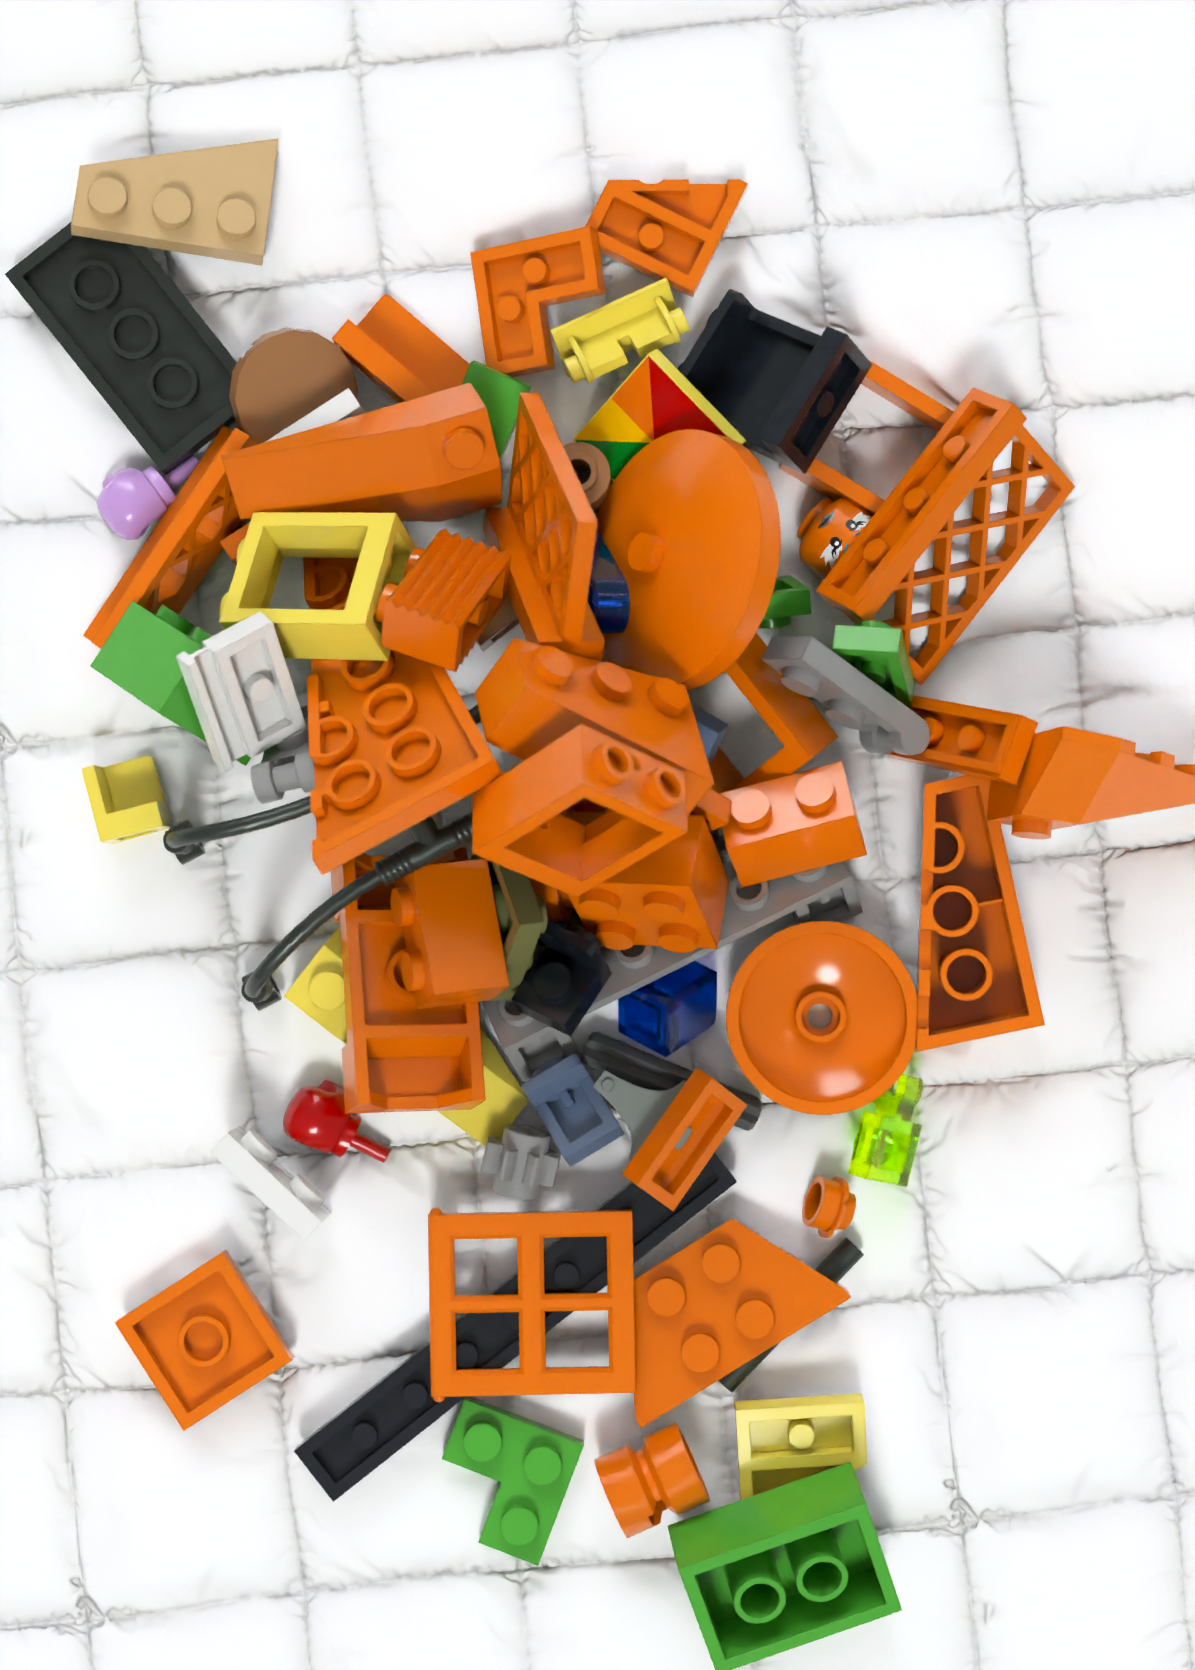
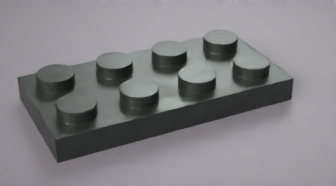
[5,222,237,475]

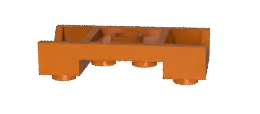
[330,847,486,1114]

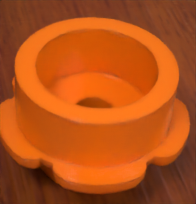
[802,1176,856,1238]

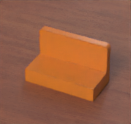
[332,295,470,403]

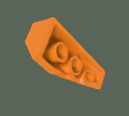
[221,383,502,522]
[987,726,1195,839]

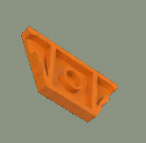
[633,1217,851,1428]

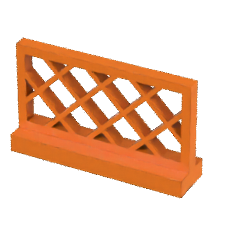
[815,387,1075,685]
[483,393,605,662]

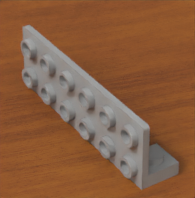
[481,827,863,1082]

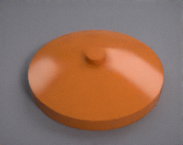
[587,429,781,691]

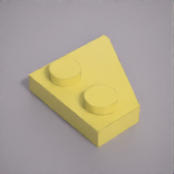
[734,1393,868,1500]

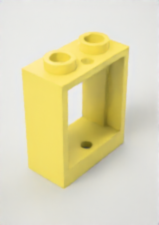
[219,512,416,661]

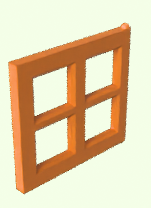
[428,1207,636,1402]

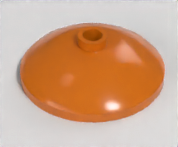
[726,921,918,1115]

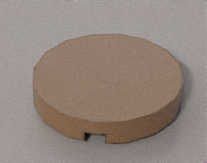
[229,327,358,444]

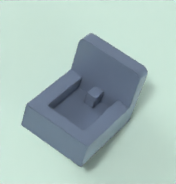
[521,1054,625,1167]

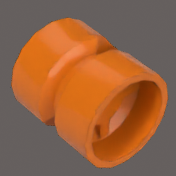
[594,1422,710,1538]

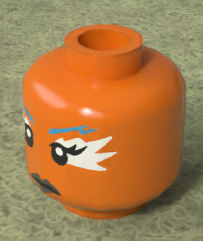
[797,498,873,580]

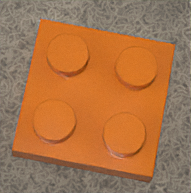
[114,1250,295,1431]

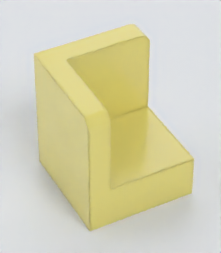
[82,756,173,844]

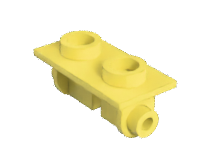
[550,278,690,384]

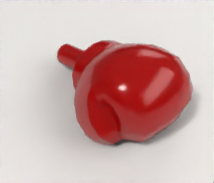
[283,1080,391,1163]

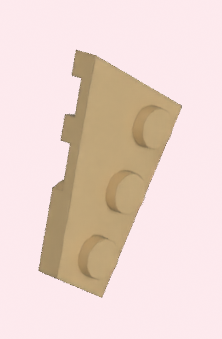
[71,138,279,266]

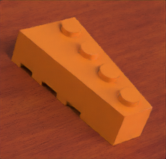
[915,775,1045,1052]

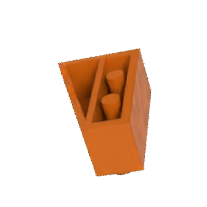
[475,638,714,816]

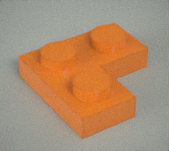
[470,226,606,377]

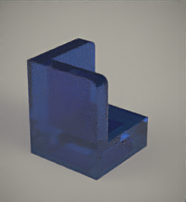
[618,961,717,1057]

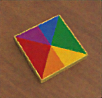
[573,349,746,482]

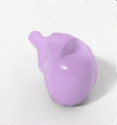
[97,456,199,540]

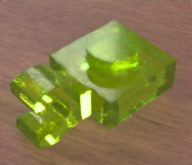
[848,1074,923,1187]

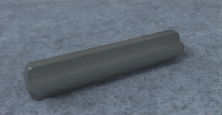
[581,1032,763,1131]

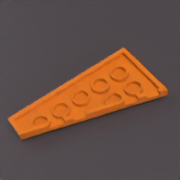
[303,557,503,875]

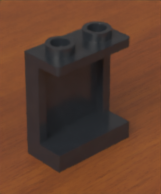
[677,289,872,474]

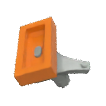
[593,1067,747,1211]

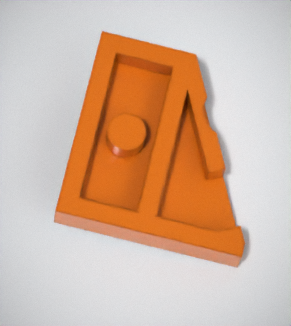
[585,179,748,298]

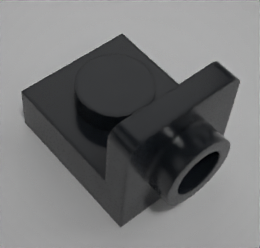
[511,920,612,1037]

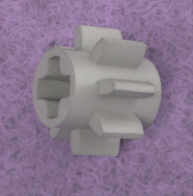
[480,1124,561,1200]

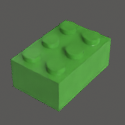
[667,1462,902,1670]

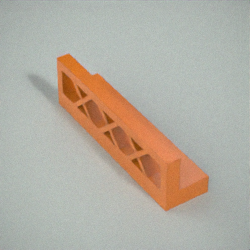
[83,426,258,649]

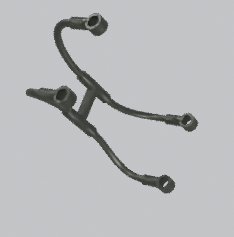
[163,704,481,1011]

